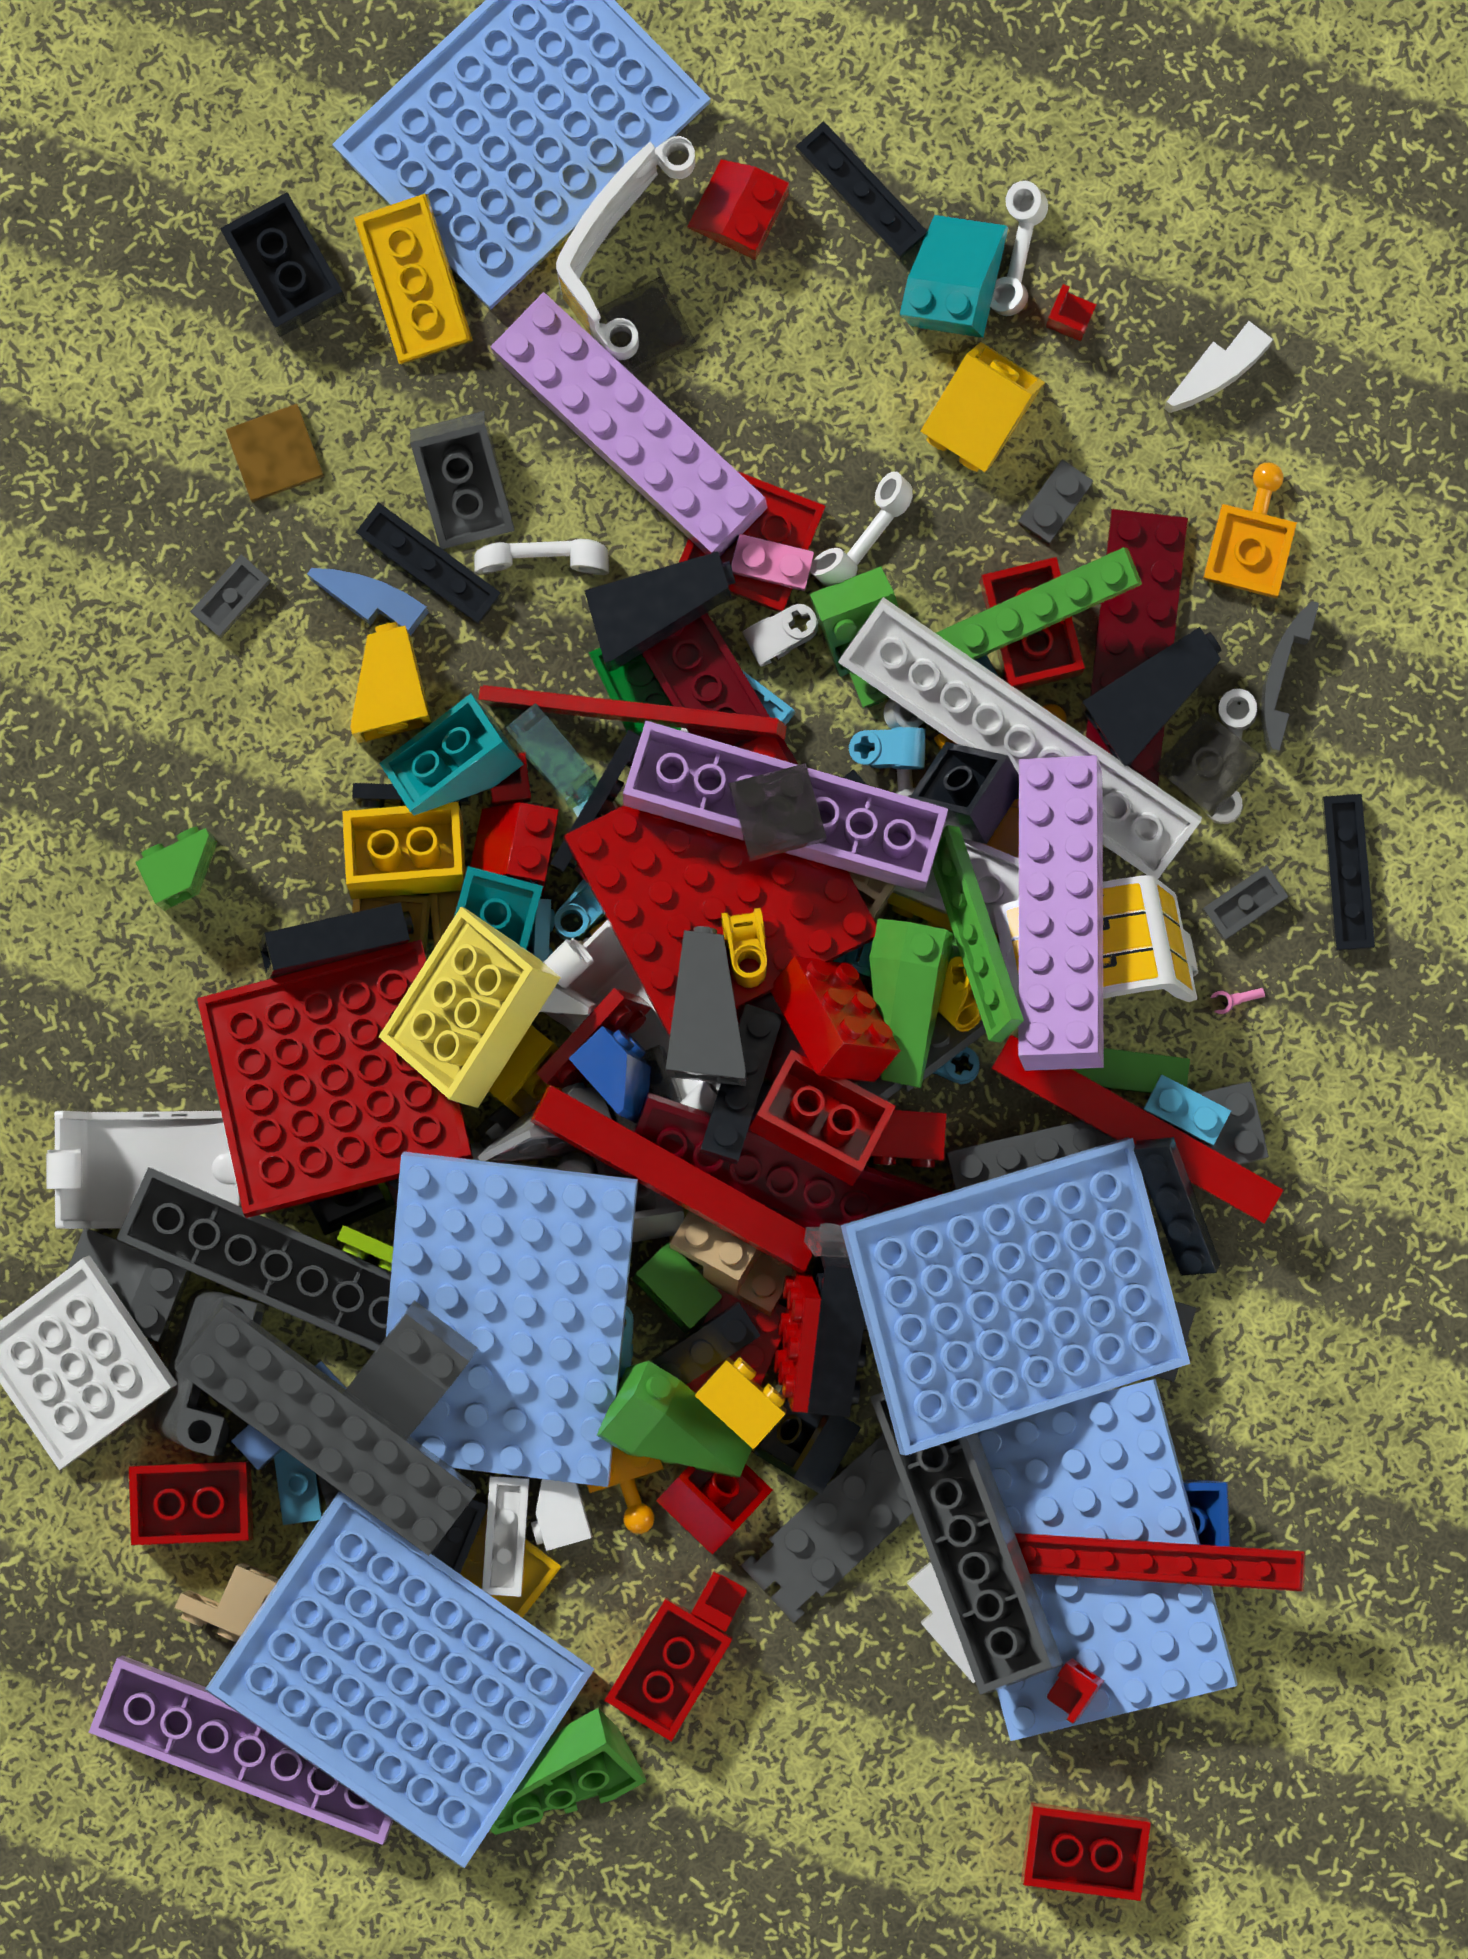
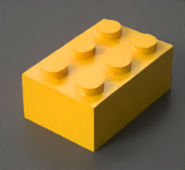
[342,802,466,899]
[695,1357,787,1449]

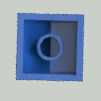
[569,1026,651,1124]
[1183,1479,1230,1546]

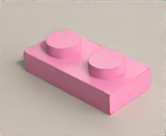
[731,534,814,591]

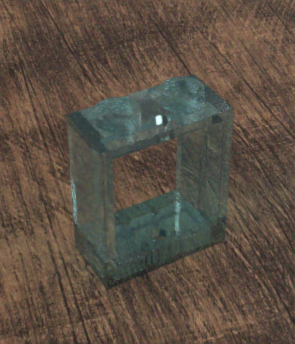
[506,703,598,808]

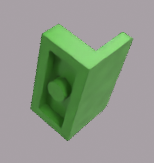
[632,1243,722,1334]

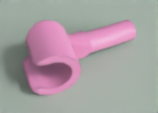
[1211,988,1265,1014]

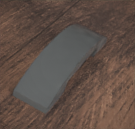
[1261,601,1319,755]

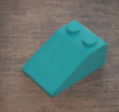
[899,215,1008,338]
[379,693,524,815]
[454,866,543,949]

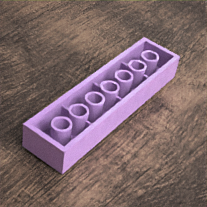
[490,292,768,557]
[623,721,948,893]
[1018,755,1104,1071]
[88,1656,394,1845]

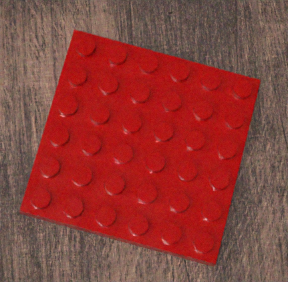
[564,736,877,1038]
[197,939,474,1218]

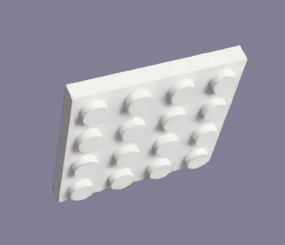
[0,1255,177,1470]

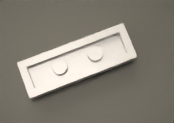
[482,1476,530,1597]

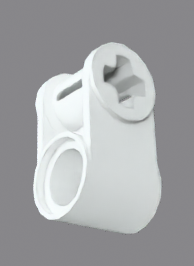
[742,604,818,667]

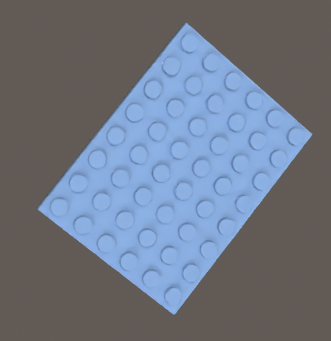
[332,0,711,310]
[840,1138,1190,1456]
[386,1152,638,1487]
[977,1378,1238,1741]
[205,1491,594,1868]

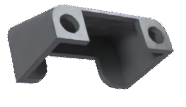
[154,1289,267,1456]

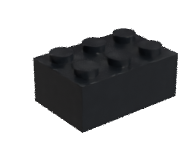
[220,192,346,338]

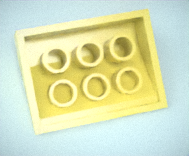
[379,907,561,1108]

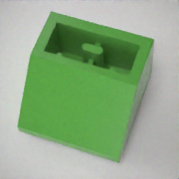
[809,566,899,677]
[135,826,217,911]

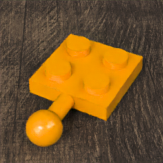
[1202,462,1297,599]
[587,1446,664,1534]

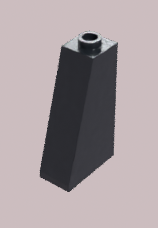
[584,552,736,672]
[1080,627,1222,767]
[259,902,414,980]

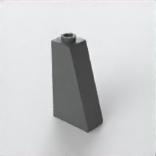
[666,926,747,1086]

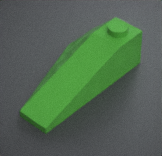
[869,919,954,1088]
[596,1360,752,1478]
[490,1708,647,1835]

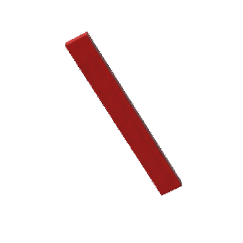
[478,685,787,740]
[991,1035,1283,1224]
[530,1085,821,1273]
[1015,1533,1306,1591]

